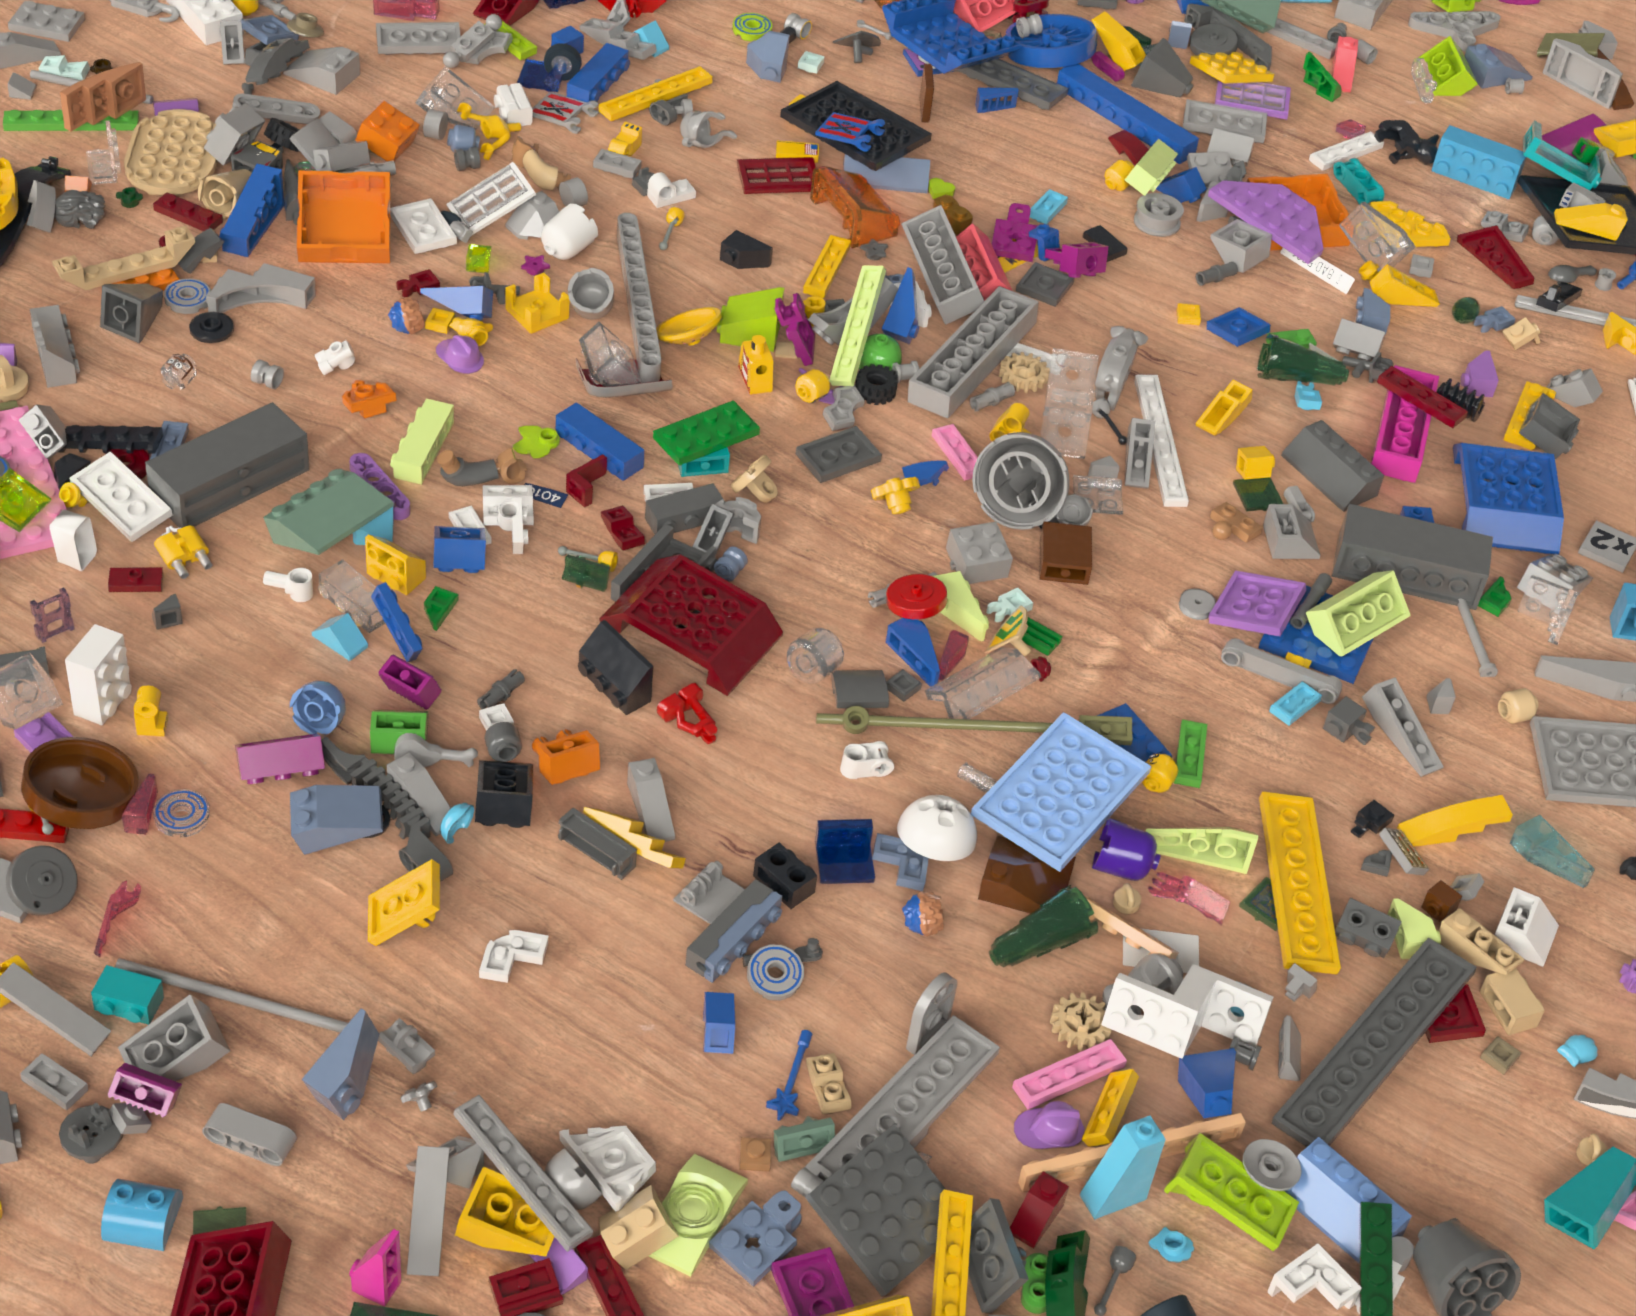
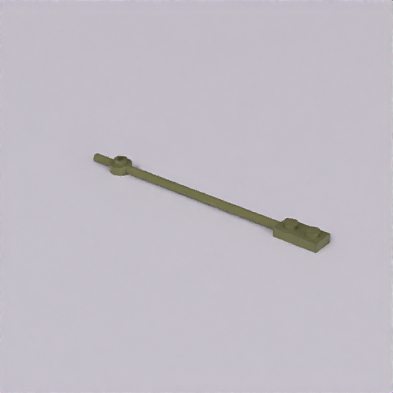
[816,706,1132,745]

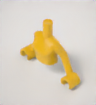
[457,102,521,160]

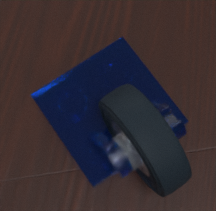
[517,43,582,92]

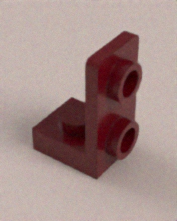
[566,454,607,508]

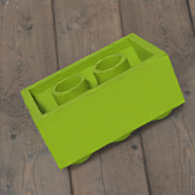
[1417,36,1478,96]

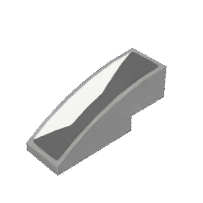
[1574,1067,1636,1119]

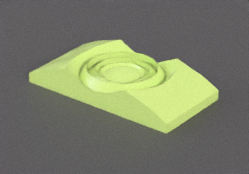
[649,1154,748,1277]

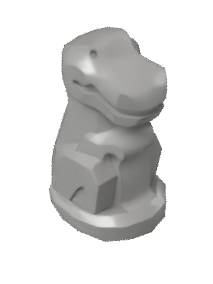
[1102,953,1183,1015]

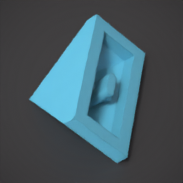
[353,507,394,545]

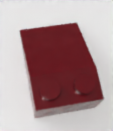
[473,0,540,26]

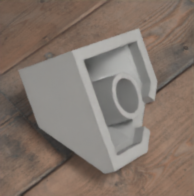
[505,191,559,241]

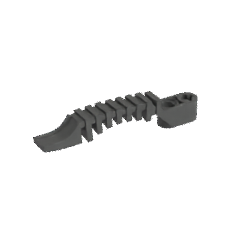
[321,737,453,882]

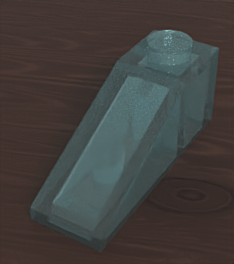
[1510,815,1595,888]

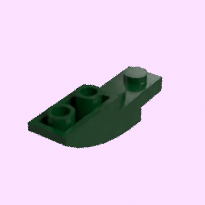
[1045,1230,1090,1316]

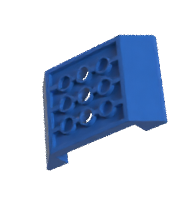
[882,0,1022,74]
[1453,443,1564,554]

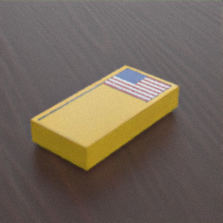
[776,140,819,163]

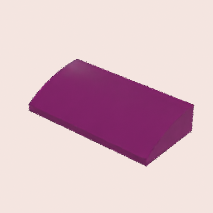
[1542,113,1606,163]

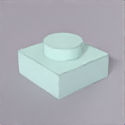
[798,51,825,74]

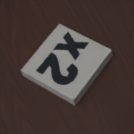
[1578,521,1636,573]

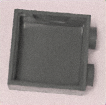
[1519,393,1580,459]

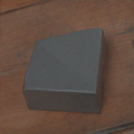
[152,594,183,630]

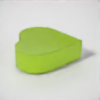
[928,178,955,200]

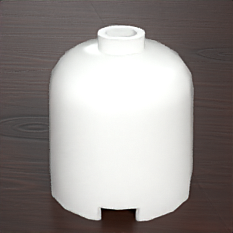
[541,203,598,260]

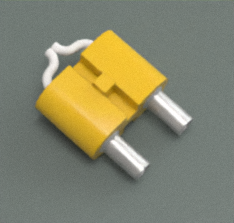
[154,525,212,579]

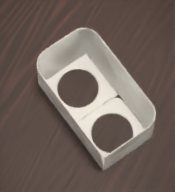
[50,509,97,571]

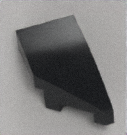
[54,453,91,491]

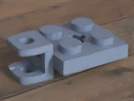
[709,1191,802,1287]

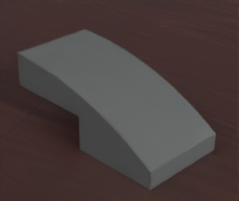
[178,228,224,274]

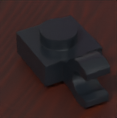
[1351,800,1395,838]

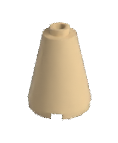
[198,169,251,219]

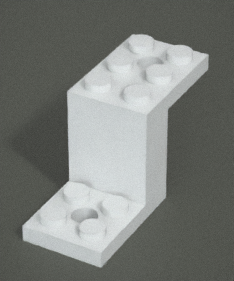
[1102,964,1274,1059]

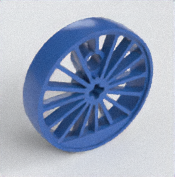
[1006,14,1097,68]

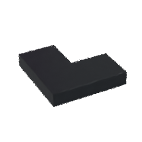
[1083,225,1128,262]

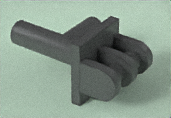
[469,272,520,304]
[1342,352,1394,383]

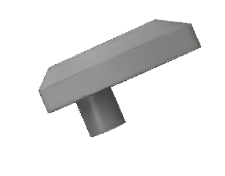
[606,0,631,27]

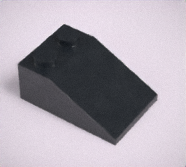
[475,760,533,828]

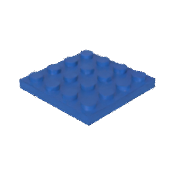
[1259,580,1374,684]

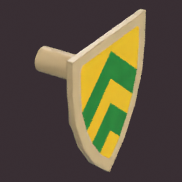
[984,605,1031,656]

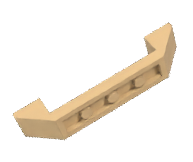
[52,226,195,290]

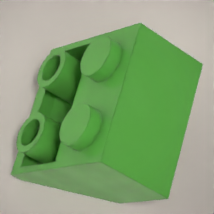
[370,710,429,754]

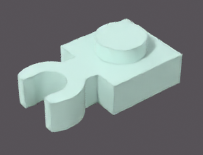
[986,588,1033,622]

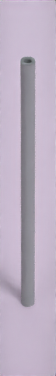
[115,958,348,1033]

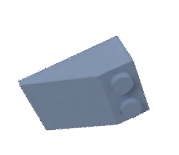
[1465,44,1533,89]
[290,785,383,855]
[302,1008,379,1120]

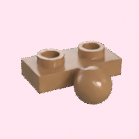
[1210,502,1263,543]

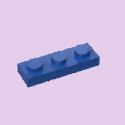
[371,582,423,662]

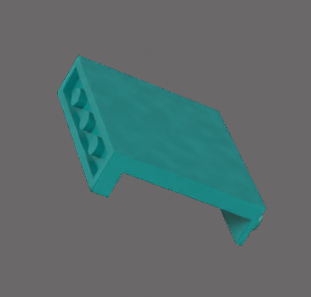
[1523,120,1602,190]

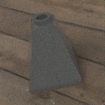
[1131,38,1194,98]
[100,284,163,343]

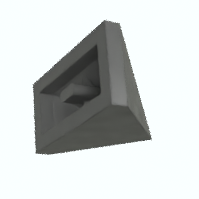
[692,504,735,554]

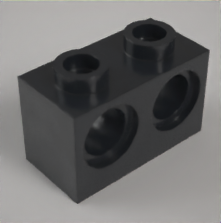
[753,842,817,909]

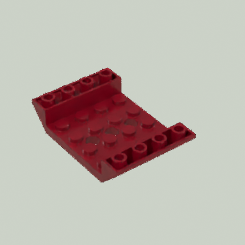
[599,554,783,696]

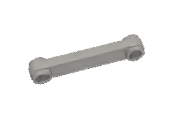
[1221,638,1342,704]

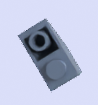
[1355,288,1390,335]

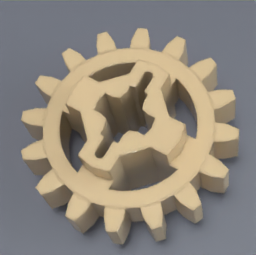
[999,352,1050,393]
[1050,993,1112,1051]

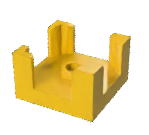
[505,272,570,334]

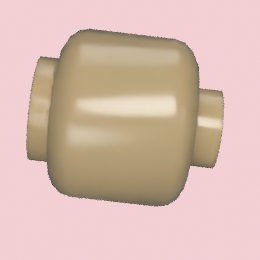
[1498,688,1539,724]

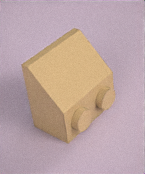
[599,1185,679,1270]

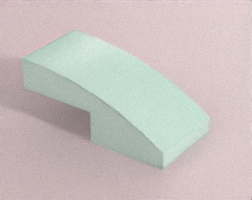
[38,55,90,80]

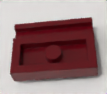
[488,1258,564,1316]

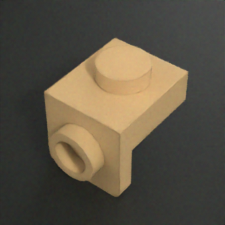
[1502,317,1541,350]

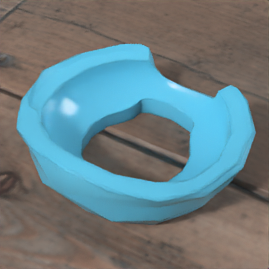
[440,803,475,844]

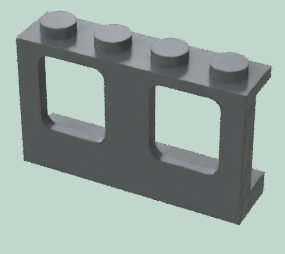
[611,524,717,602]

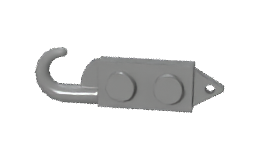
[109,0,179,22]

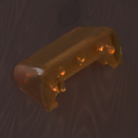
[810,166,900,248]

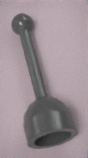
[1094,1246,1137,1316]

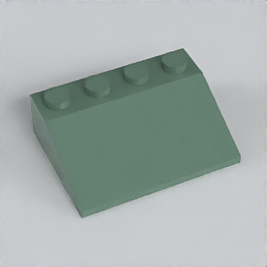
[263,469,394,555]

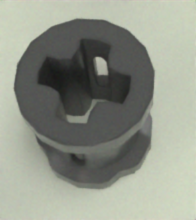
[1229,1036,1262,1071]

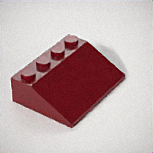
[171,1221,292,1316]

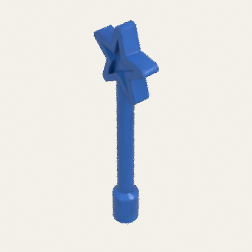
[766,1030,813,1121]

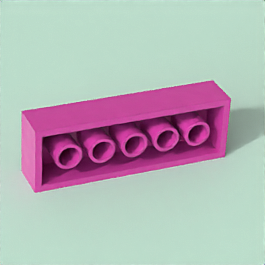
[1371,365,1439,483]

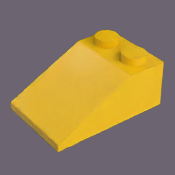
[454,1167,554,1256]

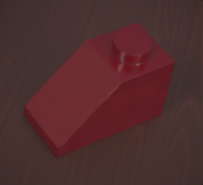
[1010,1171,1069,1249]

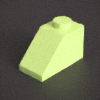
[1387,898,1441,959]

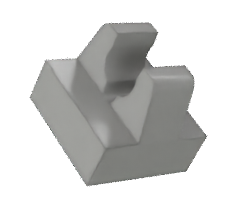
[1285,963,1317,1002]

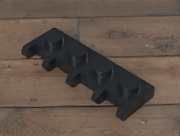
[58,425,163,454]

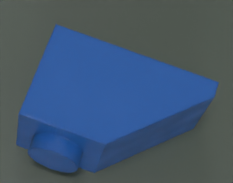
[1156,167,1207,203]

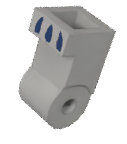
[1559,182,1605,208]

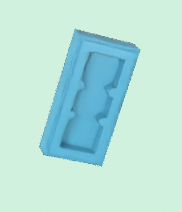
[1269,681,1322,726]

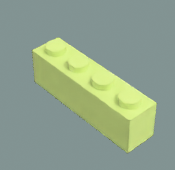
[1125,139,1178,196]
[390,398,454,485]

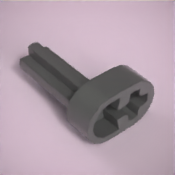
[649,94,688,126]

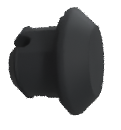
[1620,857,1636,880]

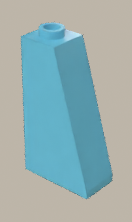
[1080,1115,1166,1220]

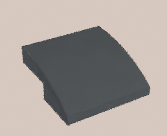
[831,670,889,708]

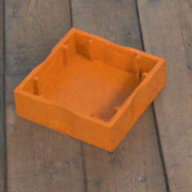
[297,170,391,263]
[1247,174,1355,251]

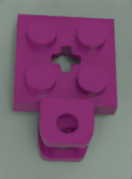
[992,203,1038,262]
[775,293,815,366]

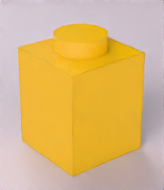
[1236,446,1275,480]

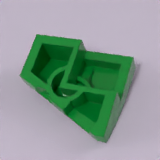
[1303,52,1342,102]

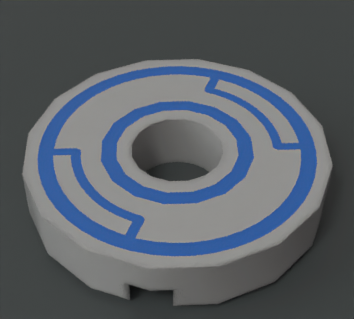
[164,278,211,314]
[747,944,804,1001]

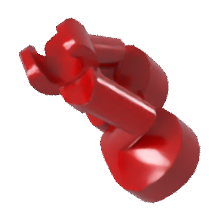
[657,683,718,744]

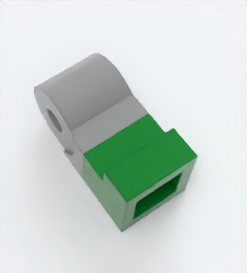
[1572,137,1615,163]

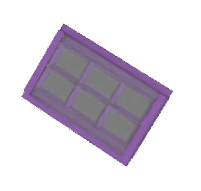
[1215,80,1291,120]

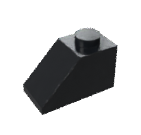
[720,230,773,269]

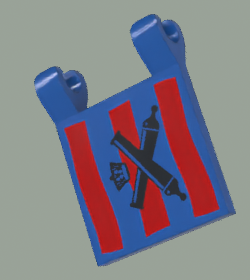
[815,112,885,152]

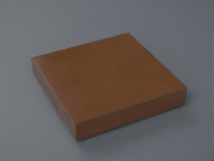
[919,64,934,123]

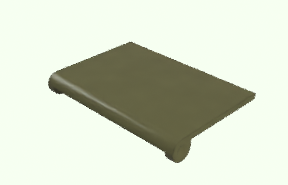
[1537,33,1605,57]

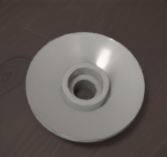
[1242,1139,1301,1191]

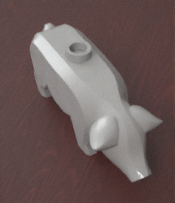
[1095,326,1148,411]

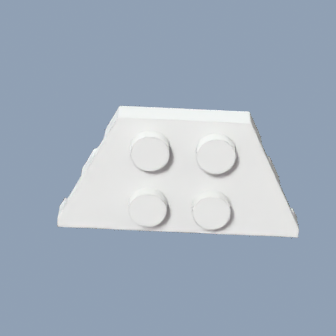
[559,1126,656,1212]

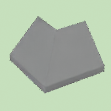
[406,1136,484,1189]

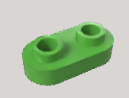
[1021,1253,1048,1314]

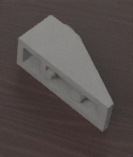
[0,32,61,69]
[1125,418,1156,489]
[387,752,451,836]
[627,758,675,842]

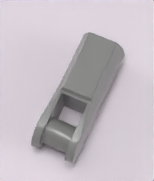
[1284,486,1315,522]

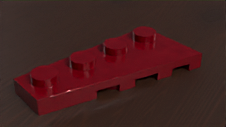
[1457,225,1535,289]

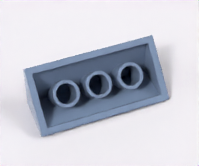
[842,154,930,193]

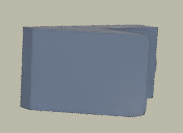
[1168,21,1192,49]

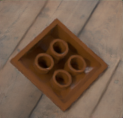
[978,836,1076,921]

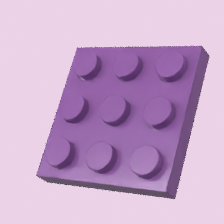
[1209,570,1306,636]

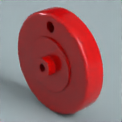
[886,574,947,620]

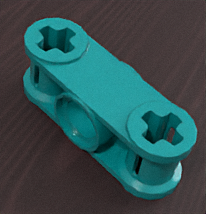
[1333,158,1384,206]

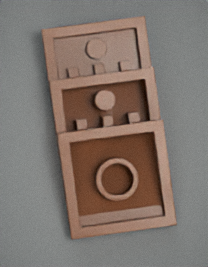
[60,62,146,132]

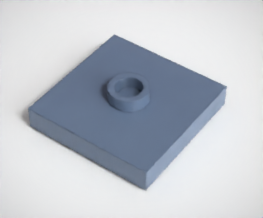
[240,15,299,45]

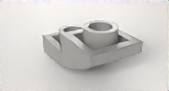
[27,180,56,233]
[1481,211,1529,243]

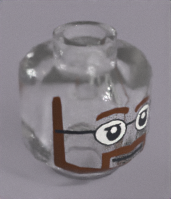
[160,354,197,389]

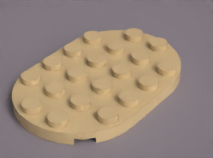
[124,109,218,197]

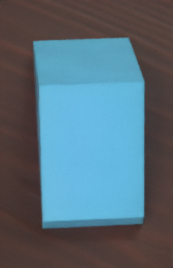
[633,20,669,57]
[312,613,368,661]

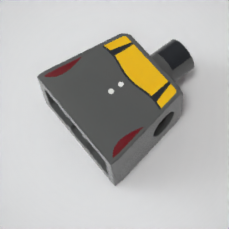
[231,141,284,173]

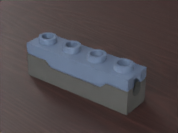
[685,879,782,983]

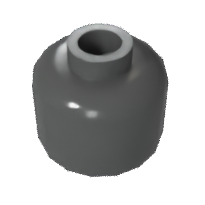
[484,722,522,762]

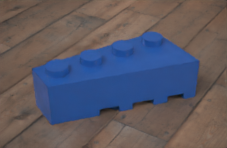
[219,164,284,257]

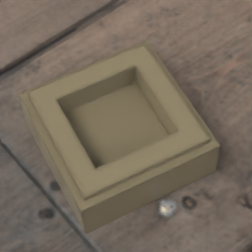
[1480,1036,1521,1075]

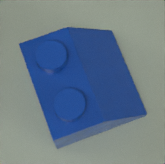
[433,526,486,573]

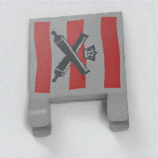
[532,92,599,134]

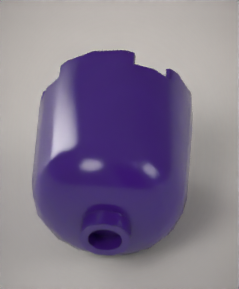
[1092,818,1161,881]

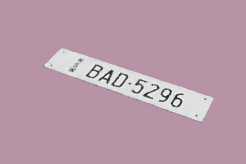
[1280,248,1355,294]

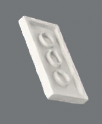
[69,452,173,542]

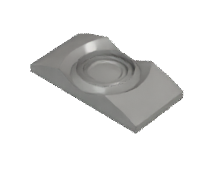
[1543,38,1623,109]

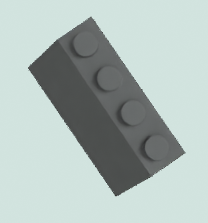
[1281,420,1384,512]

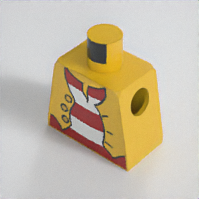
[738,335,773,395]

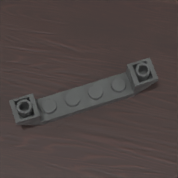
[1184,3,1272,71]

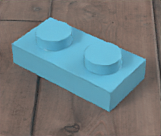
[1030,189,1068,224]

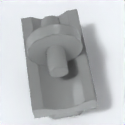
[378,1018,435,1074]

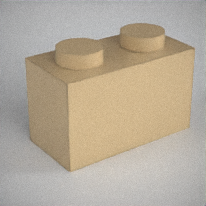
[1480,968,1545,1036]

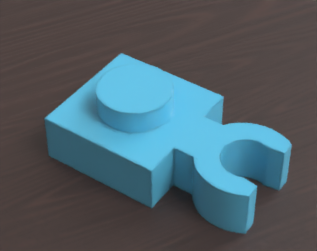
[1294,381,1322,410]

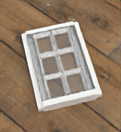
[446,162,536,236]

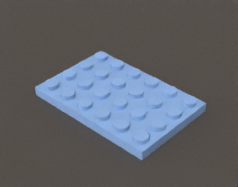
[971,712,1151,872]

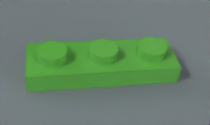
[1174,719,1207,788]

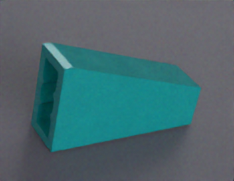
[1544,1147,1636,1249]

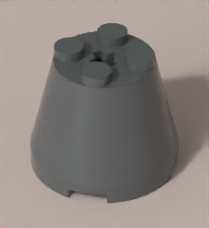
[1413,1218,1521,1316]

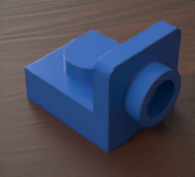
[1029,224,1060,261]

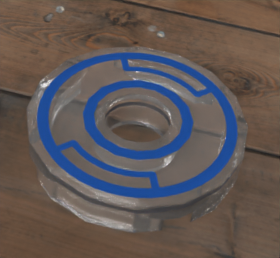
[153,789,210,837]

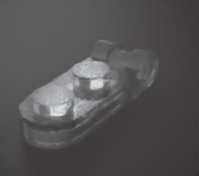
[1411,58,1437,103]

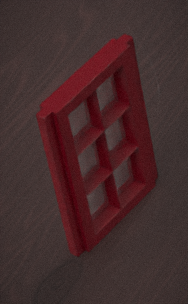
[737,157,821,194]

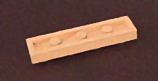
[1073,894,1179,959]

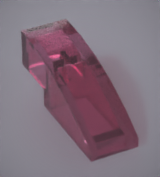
[373,0,440,21]

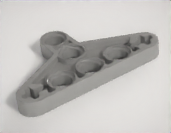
[1408,11,1501,52]

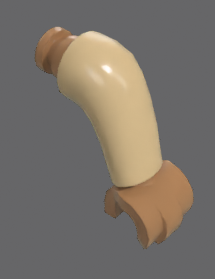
[511,136,571,191]

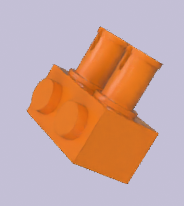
[532,729,600,785]

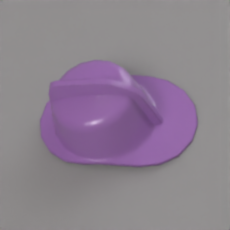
[436,335,484,374]
[1014,1101,1084,1149]

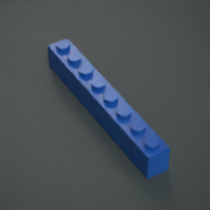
[1057,64,1199,164]

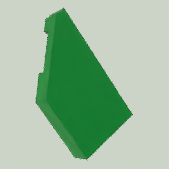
[1478,576,1512,617]
[424,586,459,631]

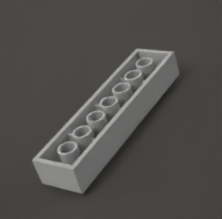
[908,286,1039,418]

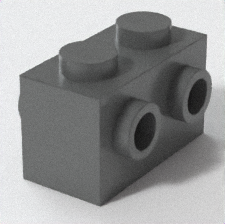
[1335,898,1402,958]

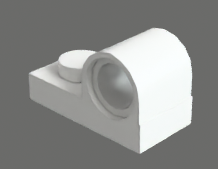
[647,172,696,208]

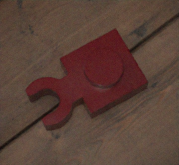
[396,269,440,298]

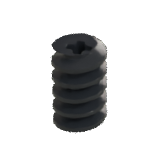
[1437,378,1485,422]

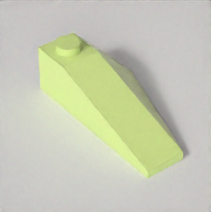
[1145,827,1258,874]

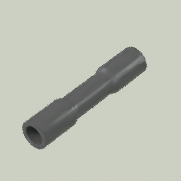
[1290,573,1332,629]

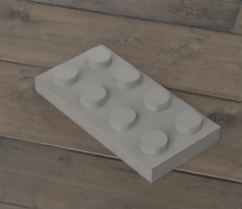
[376,22,461,55]
[1182,99,1267,143]

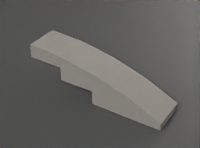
[579,18,657,60]

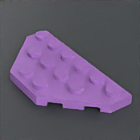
[1208,180,1324,264]

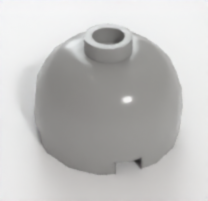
[544,1148,602,1210]

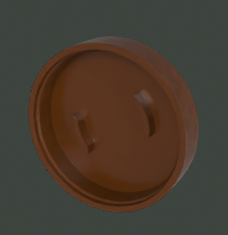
[21,737,138,829]

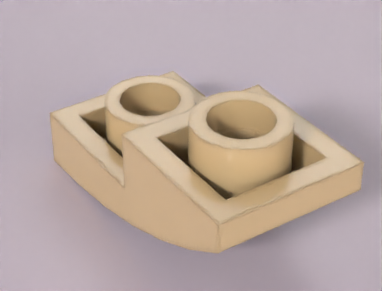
[806,1053,851,1114]

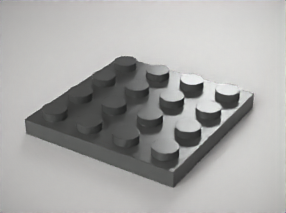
[805,1124,946,1297]

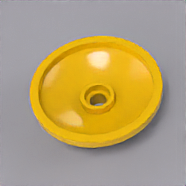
[656,307,722,346]

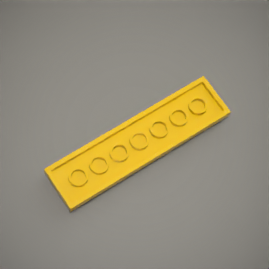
[1259,791,1341,975]

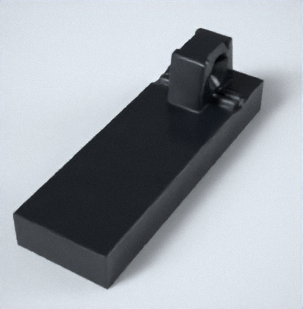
[1536,282,1583,312]

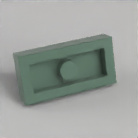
[774,1116,835,1162]

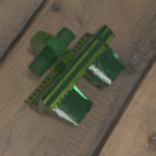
[562,554,610,592]

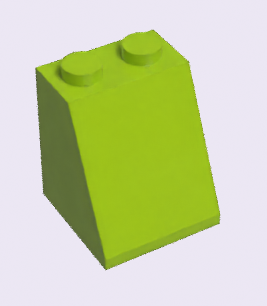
[717,287,785,352]

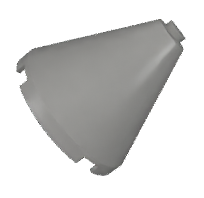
[972,432,1070,530]

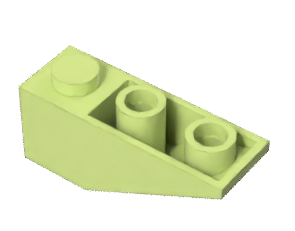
[933,571,989,641]

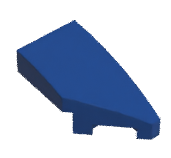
[902,461,949,486]

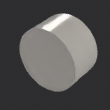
[423,109,448,140]
[559,177,588,206]

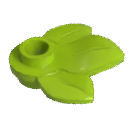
[513,425,560,458]

